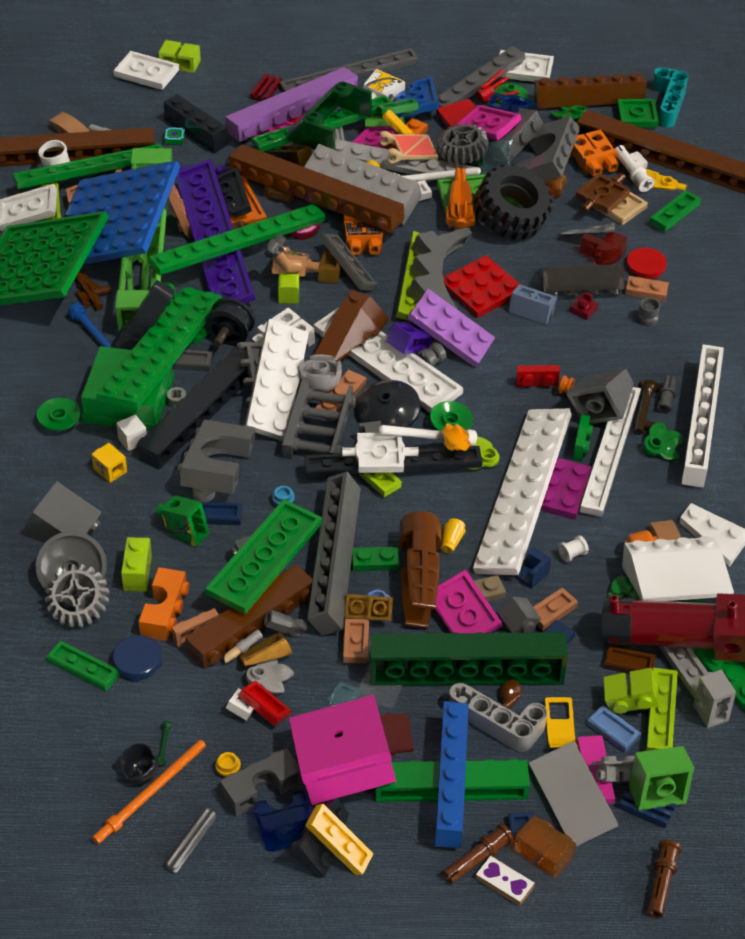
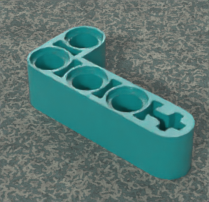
[652,67,688,128]

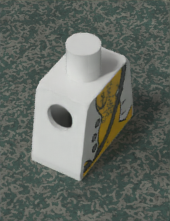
[363,69,405,102]

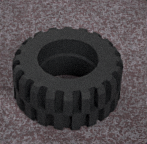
[474,164,553,240]

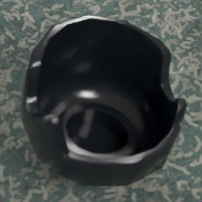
[118,743,159,784]

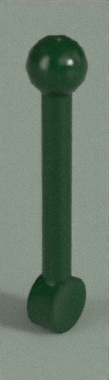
[157,721,172,767]

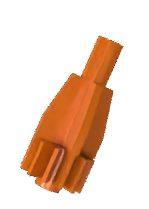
[446,167,475,230]

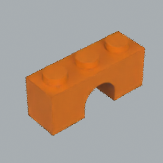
[139,567,190,641]

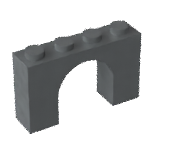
[517,116,579,181]
[177,420,255,494]

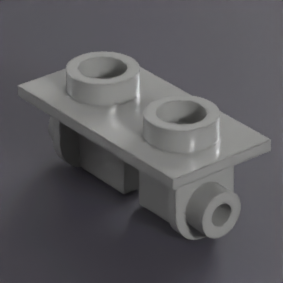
[592,756,635,782]

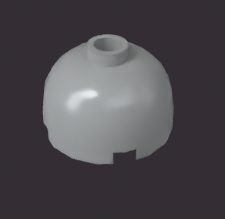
[299,354,342,393]

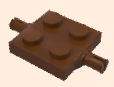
[575,173,630,214]

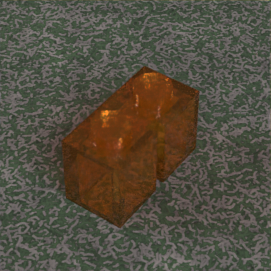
[514,815,576,878]

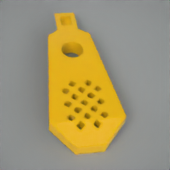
[629,169,687,191]

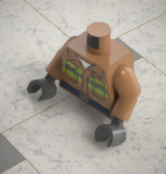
[267,234,320,276]

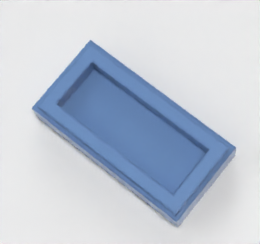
[586,705,641,753]

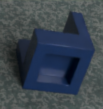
[515,547,551,589]

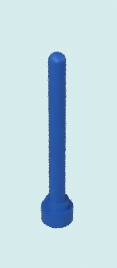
[68,303,114,348]

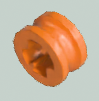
[558,375,575,395]

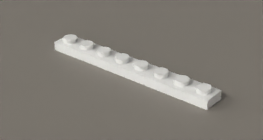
[580,387,641,517]

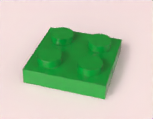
[617,99,659,128]

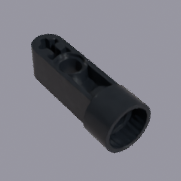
[113,280,175,350]

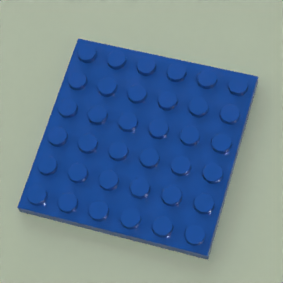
[65,160,180,265]

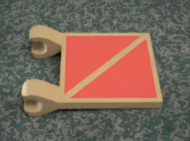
[379,131,439,163]

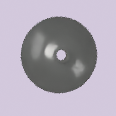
[36,531,107,601]

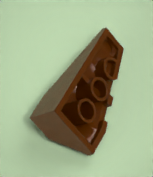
[314,289,388,362]

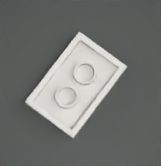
[499,50,554,82]
[114,51,179,90]
[0,184,57,231]

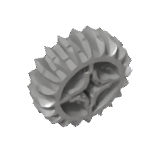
[45,564,109,628]

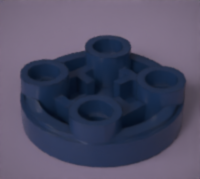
[113,635,162,682]

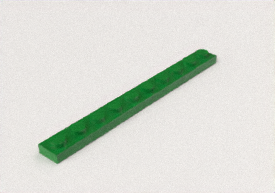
[148,204,326,275]

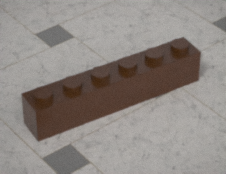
[534,73,647,108]
[185,564,313,669]

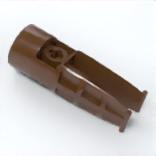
[399,511,441,629]

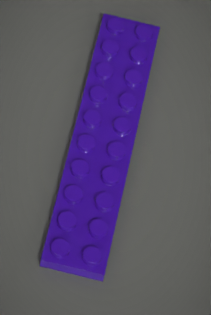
[176,159,256,304]

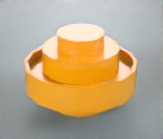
[442,424,471,451]

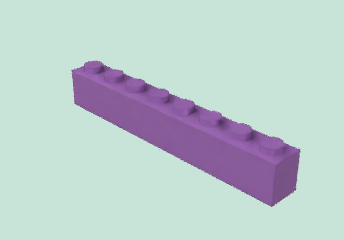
[225,67,358,142]

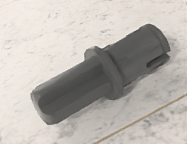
[657,375,676,414]

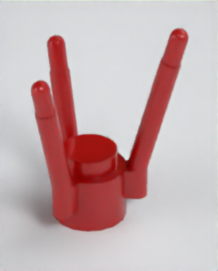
[476,69,520,104]

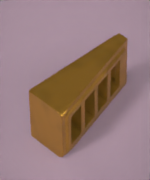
[318,251,341,284]
[239,632,293,666]

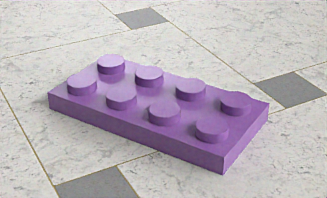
[408,289,495,367]

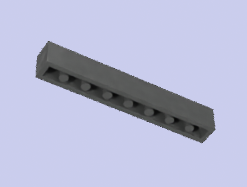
[307,472,361,636]

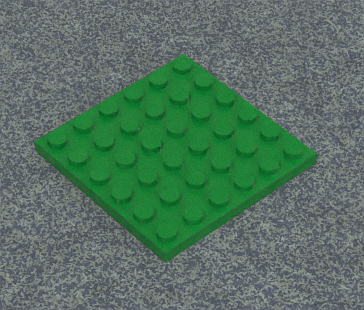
[0,211,109,305]

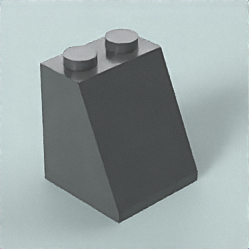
[567,368,634,424]
[22,481,102,543]

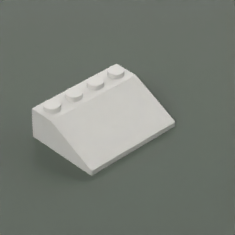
[622,536,734,601]

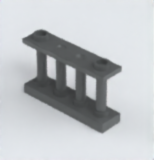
[282,378,356,459]

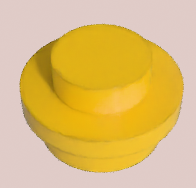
[215,752,241,777]

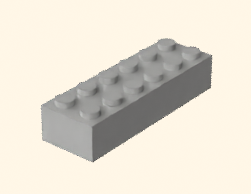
[304,144,422,226]

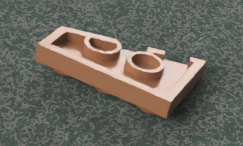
[167,184,193,238]

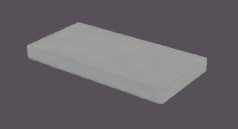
[529,741,618,848]

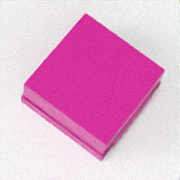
[289,694,396,805]

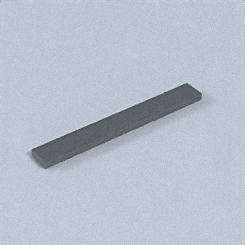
[279,48,419,92]

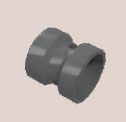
[638,298,661,326]
[417,342,447,367]

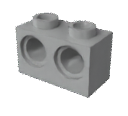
[693,669,736,728]

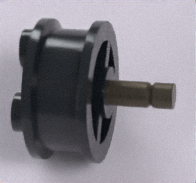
[205,297,255,347]

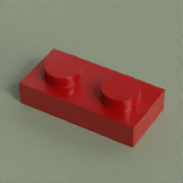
[515,365,560,387]

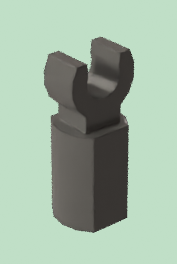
[264,609,307,638]

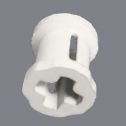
[558,535,589,562]

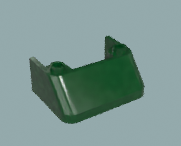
[288,81,372,150]

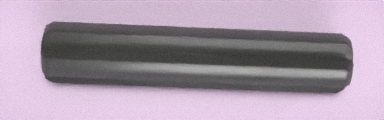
[165,808,216,873]

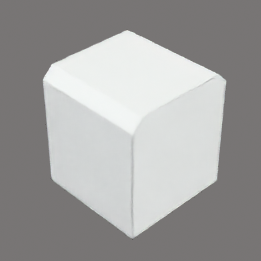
[116,414,147,451]

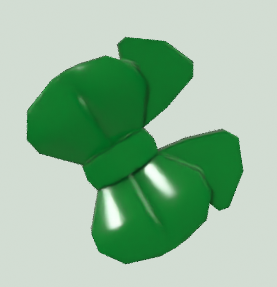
[608,576,641,600]

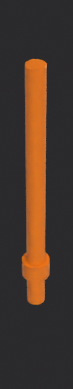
[92,739,206,845]

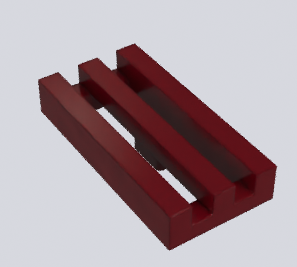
[250,73,282,101]

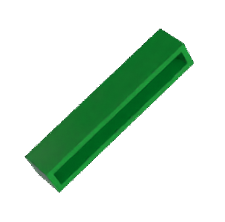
[375,759,530,802]

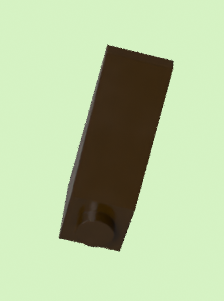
[264,145,312,167]

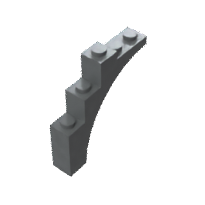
[408,227,472,309]

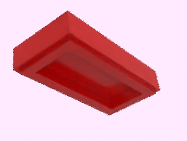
[238,680,292,726]

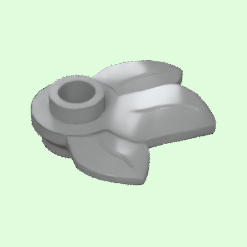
[246,658,294,693]

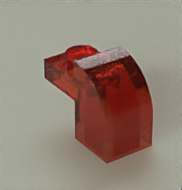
[580,232,628,266]

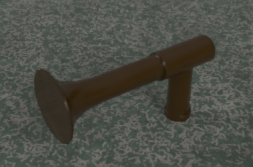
[634,379,660,435]

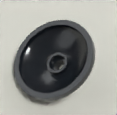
[356,380,421,428]

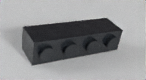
[163,94,228,153]

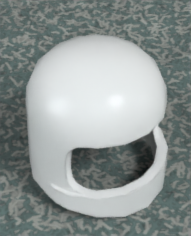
[38,140,70,167]

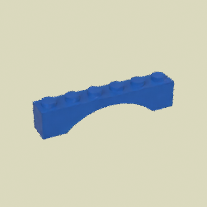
[435,701,469,848]

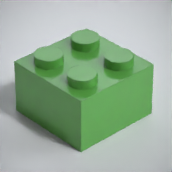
[629,746,694,810]

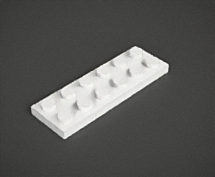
[245,319,309,441]

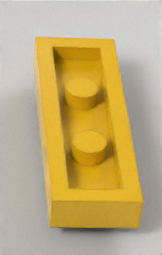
[305,804,373,875]

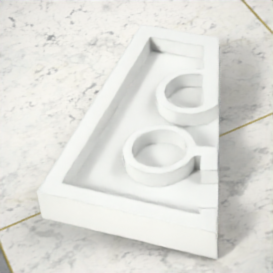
[679,503,745,567]

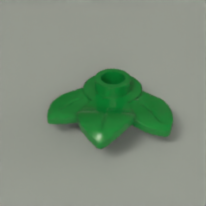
[551,105,587,121]
[644,422,683,461]

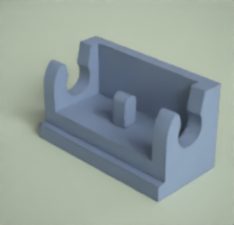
[509,284,557,325]

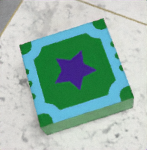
[164,128,185,145]

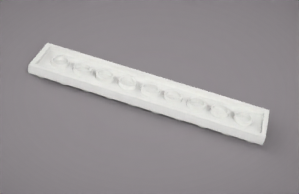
[473,408,572,575]

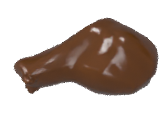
[500,679,523,709]

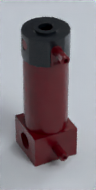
[601,593,745,662]

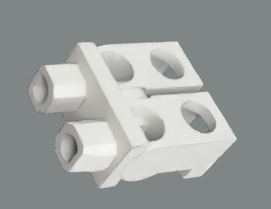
[251,308,315,347]

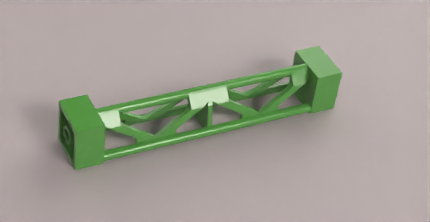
[116,148,173,332]

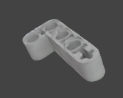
[449,683,547,752]

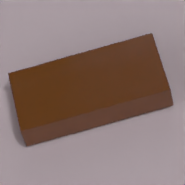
[604,645,656,674]

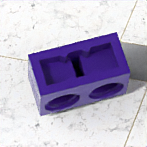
[386,322,434,354]

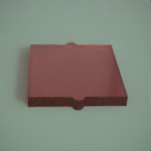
[380,713,414,756]

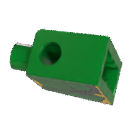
[156,496,210,548]

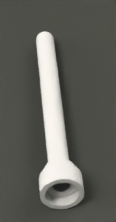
[394,167,481,182]
[379,425,477,446]

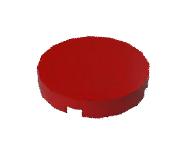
[626,248,667,279]

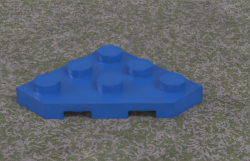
[394,76,440,117]

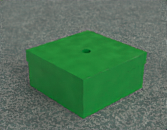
[81,346,174,431]

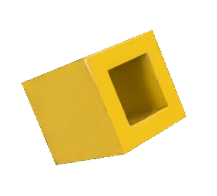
[91,443,127,483]

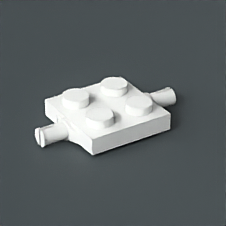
[342,433,418,473]

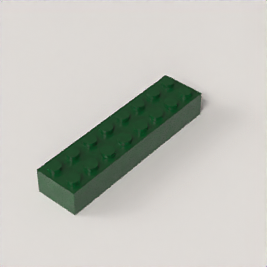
[370,632,568,687]

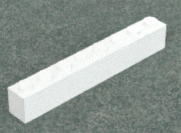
[682,344,724,488]

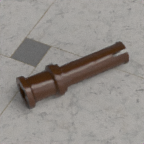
[442,823,514,885]
[646,839,682,919]

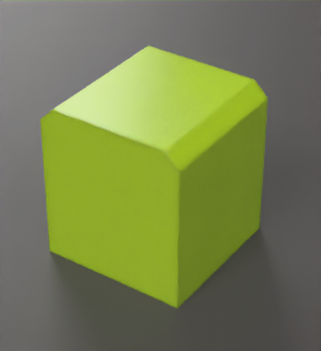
[278,273,299,304]

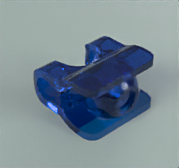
[488,93,538,113]
[254,790,313,852]

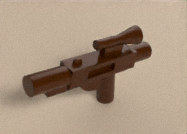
[75,270,112,311]

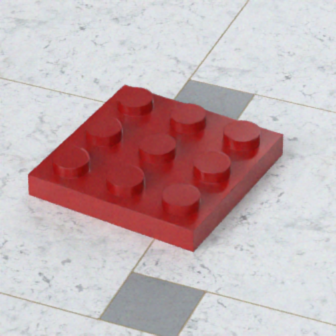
[443,255,521,318]

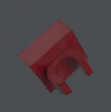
[570,292,598,320]

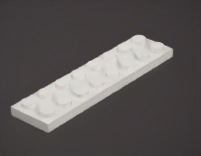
[313,307,463,413]

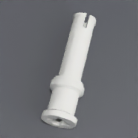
[615,145,654,192]

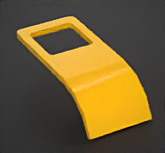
[545,697,578,748]

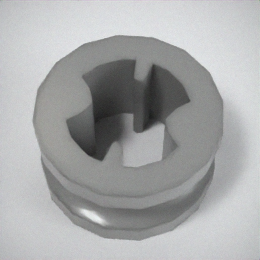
[167,387,186,408]

